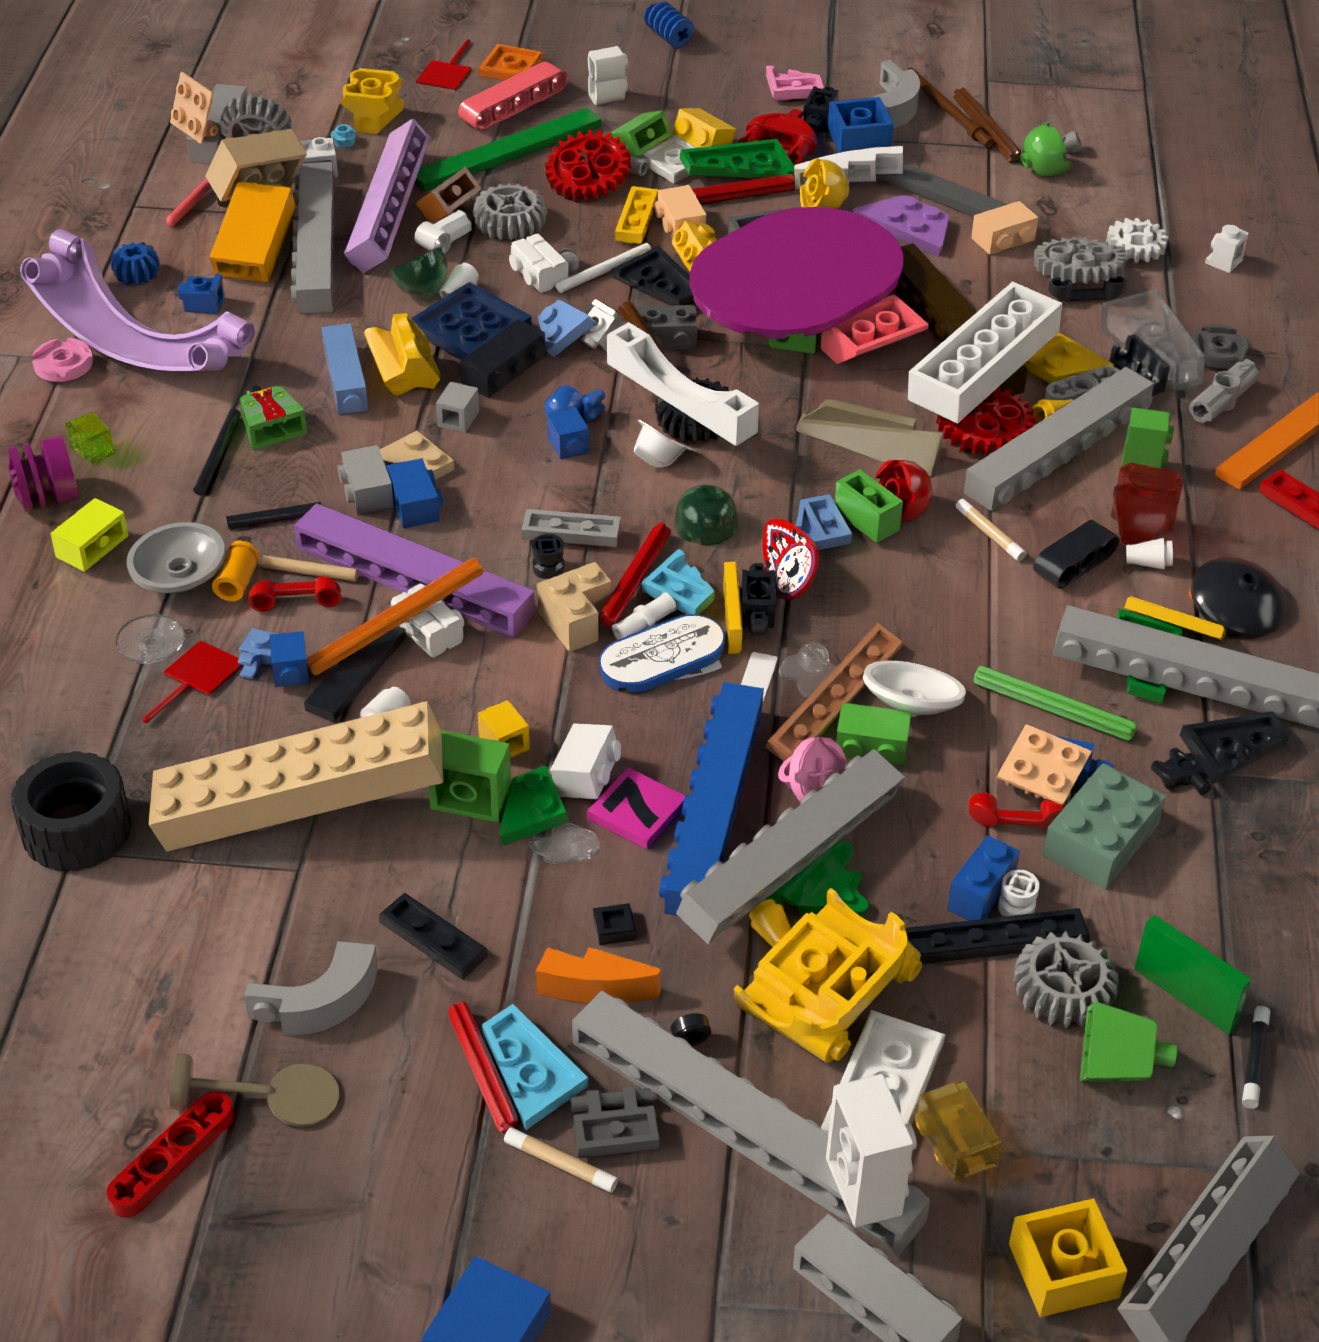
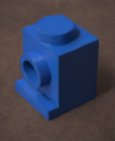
[178,274,225,314]

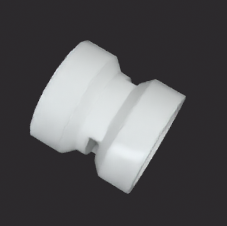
[998,869,1039,917]

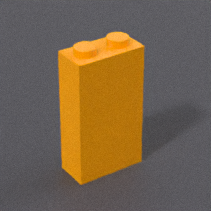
[209,181,296,283]

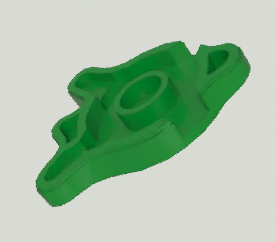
[766,841,869,917]

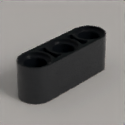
[1033,520,1120,589]

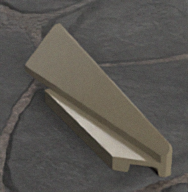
[796,399,943,477]

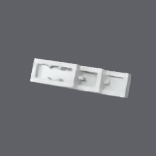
[794,146,903,190]

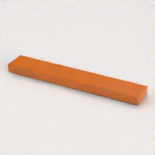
[1215,392,1319,490]

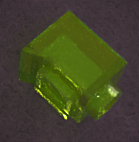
[65,412,115,464]

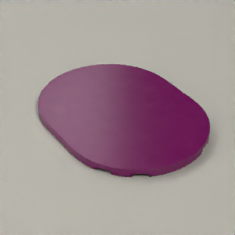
[690,207,904,339]

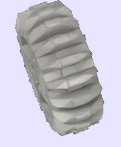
[220,93,293,139]
[473,183,547,241]
[1013,931,1119,1029]

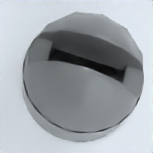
[1062,131,1083,154]
[559,248,579,272]

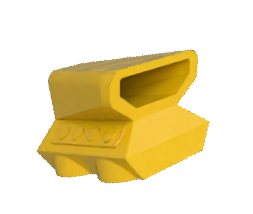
[340,68,405,134]
[364,313,441,396]

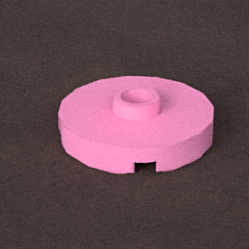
[32,338,93,382]

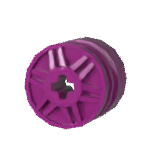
[7,435,79,512]

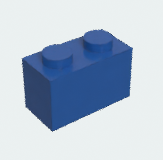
[386,458,444,528]
[947,835,1020,921]

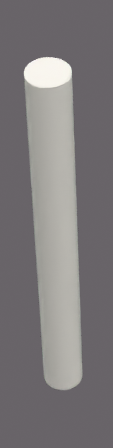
[556,243,651,293]

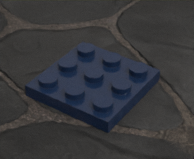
[412,282,532,359]

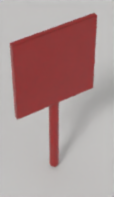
[416,39,471,90]
[142,640,243,723]

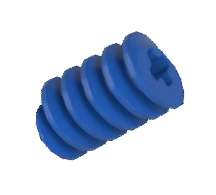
[644,1,694,49]

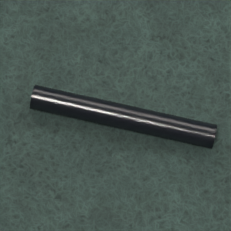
[226,502,322,529]

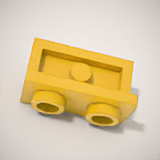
[672,220,718,272]

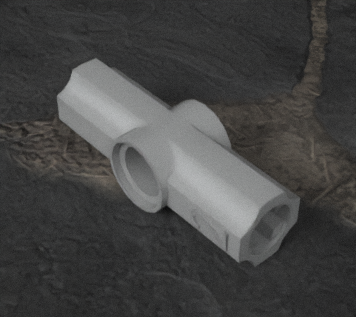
[1189,359,1260,424]

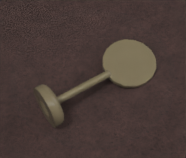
[170,1053,339,1127]

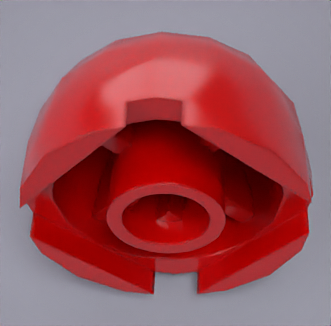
[875,460,933,522]

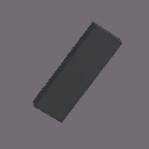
[379,892,488,980]

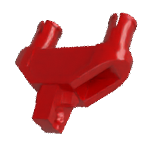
[738,109,817,165]

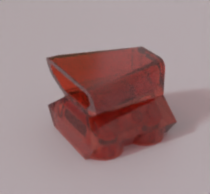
[1111,462,1183,545]

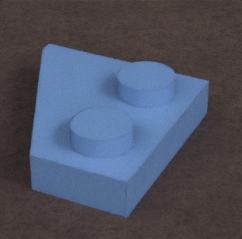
[538,299,596,357]
[796,494,852,550]

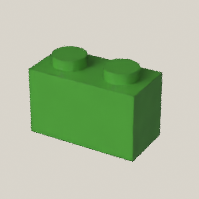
[611,110,672,157]
[1121,407,1174,479]
[835,469,903,543]
[836,703,911,765]

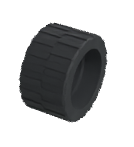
[11,751,132,871]

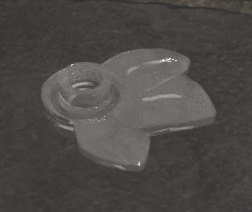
[779,642,837,698]
[528,823,600,864]

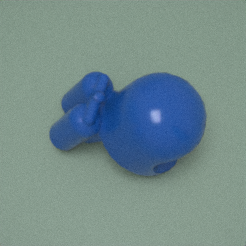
[544,385,605,422]

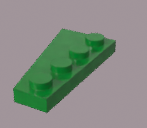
[679,139,795,179]

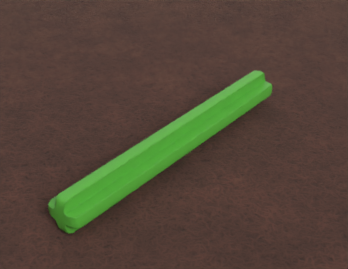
[973,665,1137,741]

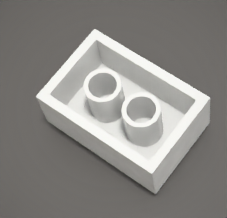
[826,1074,917,1228]

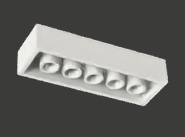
[908,282,1062,423]

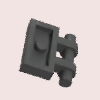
[570,1086,660,1158]

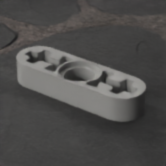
[1045,366,1120,400]

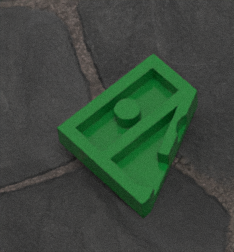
[499,766,569,845]

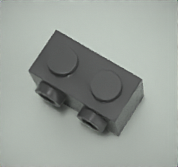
[637,305,697,350]

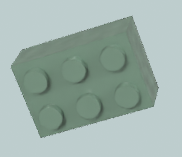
[1043,763,1166,890]

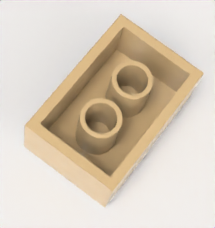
[205,129,307,202]

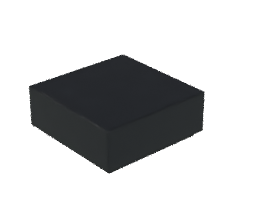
[593,903,636,945]

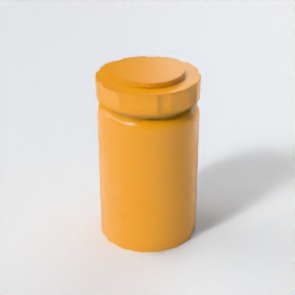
[212,540,260,601]

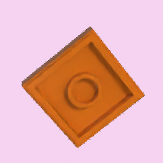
[479,44,544,81]

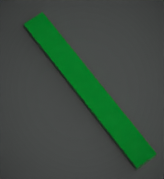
[414,108,601,192]

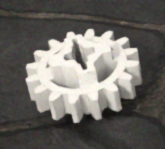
[1106,218,1168,263]

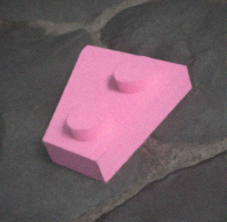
[766,66,824,101]

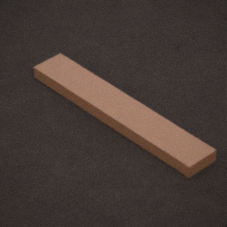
[765,623,904,762]

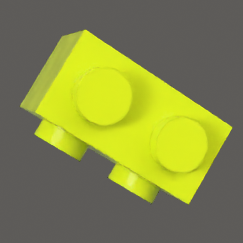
[50,498,129,572]

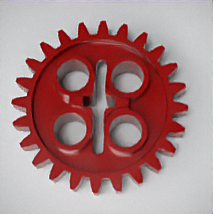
[545,130,632,202]
[936,386,1036,457]

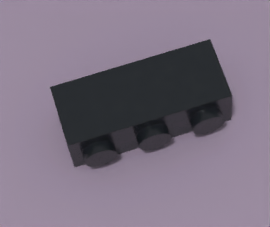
[460,319,546,398]

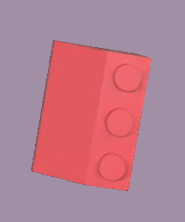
[821,294,929,364]

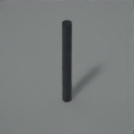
[193,409,241,496]

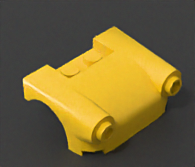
[734,888,922,1063]

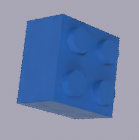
[828,97,894,153]

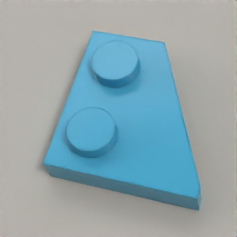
[642,549,714,615]

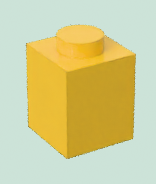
[477,700,530,758]

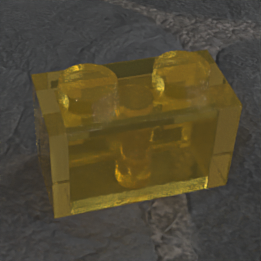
[915,1080,1002,1182]

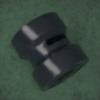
[532,534,565,579]

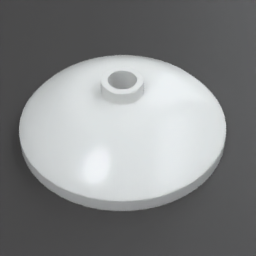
[863,661,966,717]

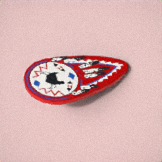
[762,518,820,600]

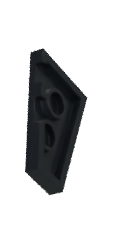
[611,246,694,306]
[1179,711,1290,783]

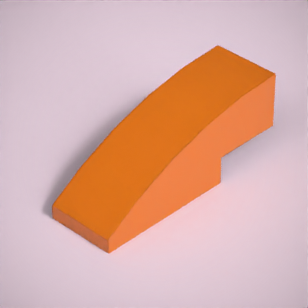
[536,947,661,1003]

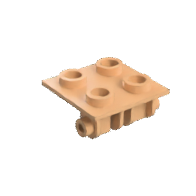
[170,72,219,144]
[997,724,1091,805]

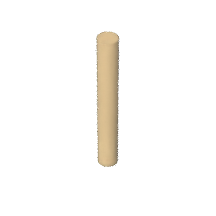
[261,555,358,582]

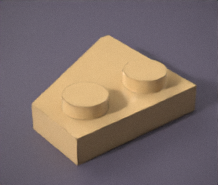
[379,431,455,480]

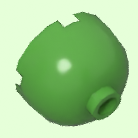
[1021,121,1070,177]

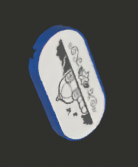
[599,614,725,693]

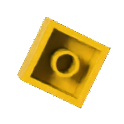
[1009,1198,1128,1318]

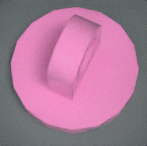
[778,737,847,802]

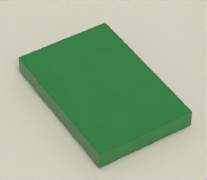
[1134,915,1251,1035]

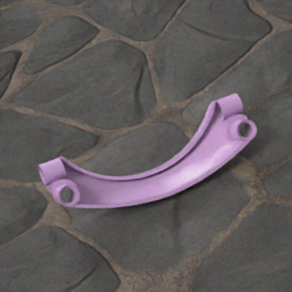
[20,229,255,371]

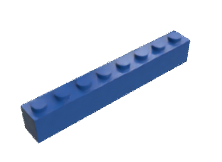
[659,682,764,916]

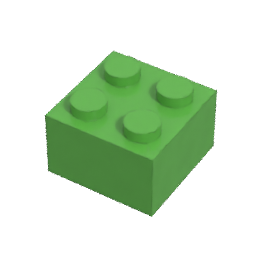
[429,730,511,823]

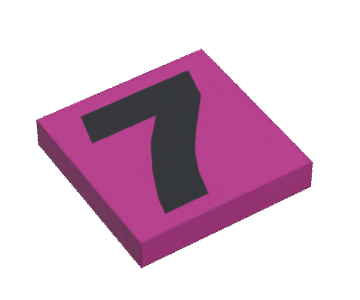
[587,767,685,850]

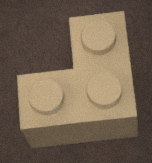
[537,562,611,652]

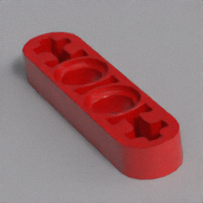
[106,1091,234,1218]

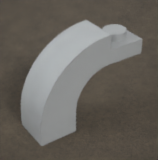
[874,60,920,128]
[244,941,378,1036]

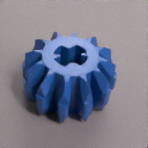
[110,242,160,286]

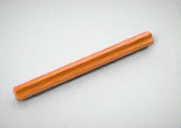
[307,558,484,675]

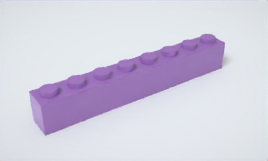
[294,503,535,638]

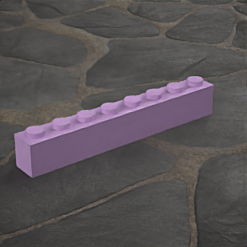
[344,118,430,274]

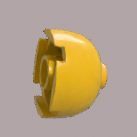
[800,158,850,209]

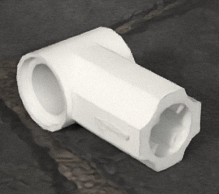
[415,210,471,256]

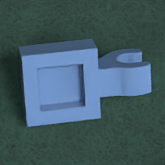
[238,628,278,680]

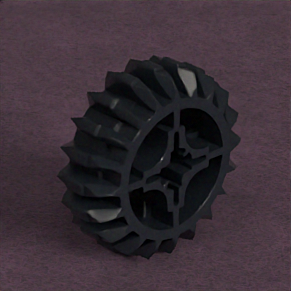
[655,377,729,444]

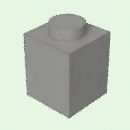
[436,382,479,433]

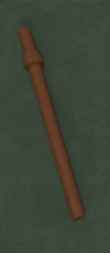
[907,67,994,148]

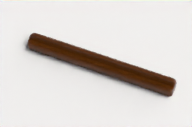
[953,87,1021,163]

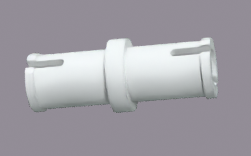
[612,592,676,640]

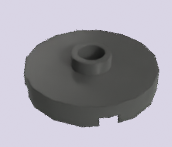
[1189,325,1250,368]

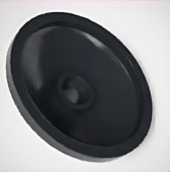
[1191,557,1288,638]

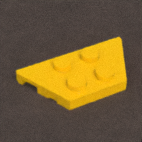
[1024,332,1114,383]

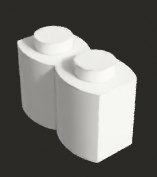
[588,46,629,106]

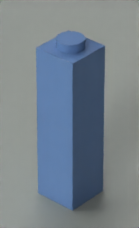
[321,323,368,415]

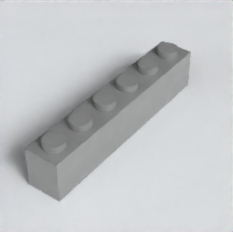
[1118,1135,1299,1342]

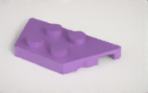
[853,195,950,257]

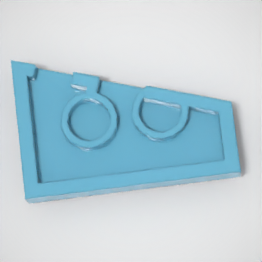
[482,1004,588,1130]

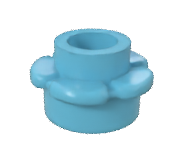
[331,124,356,148]

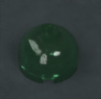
[389,246,448,298]
[674,484,738,546]

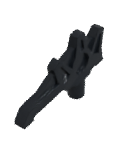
[1151,748,1253,795]

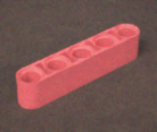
[458,61,568,131]

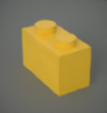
[672,108,737,148]

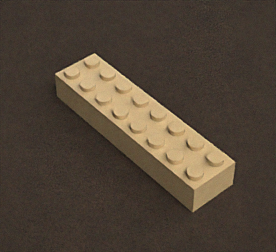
[149,701,443,852]

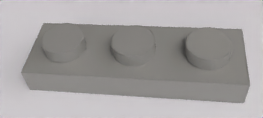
[521,509,621,547]

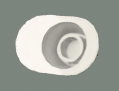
[634,420,702,467]

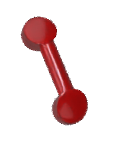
[249,576,342,612]
[968,793,1068,830]

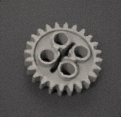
[1034,237,1126,284]

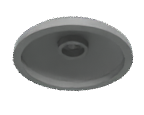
[127,522,226,593]

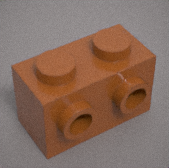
[415,166,481,224]

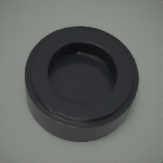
[670,1013,711,1046]

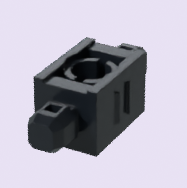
[803,86,839,133]
[740,563,777,636]

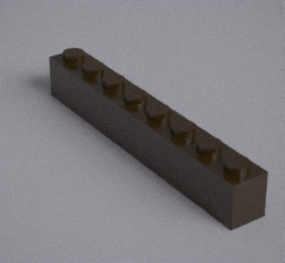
[895,243,1028,396]

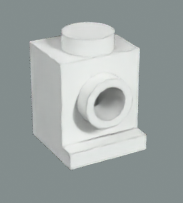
[1205,225,1249,273]
[581,299,625,351]

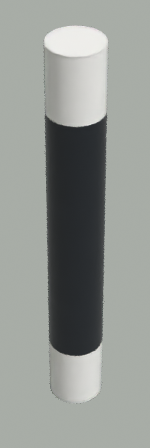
[1242,1006,1270,1109]

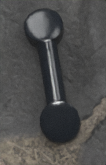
[1048,276,1127,302]

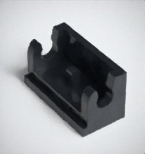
[1109,334,1170,396]

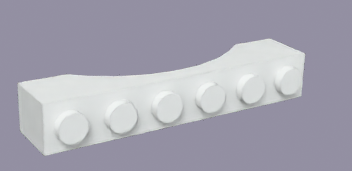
[607,322,759,446]

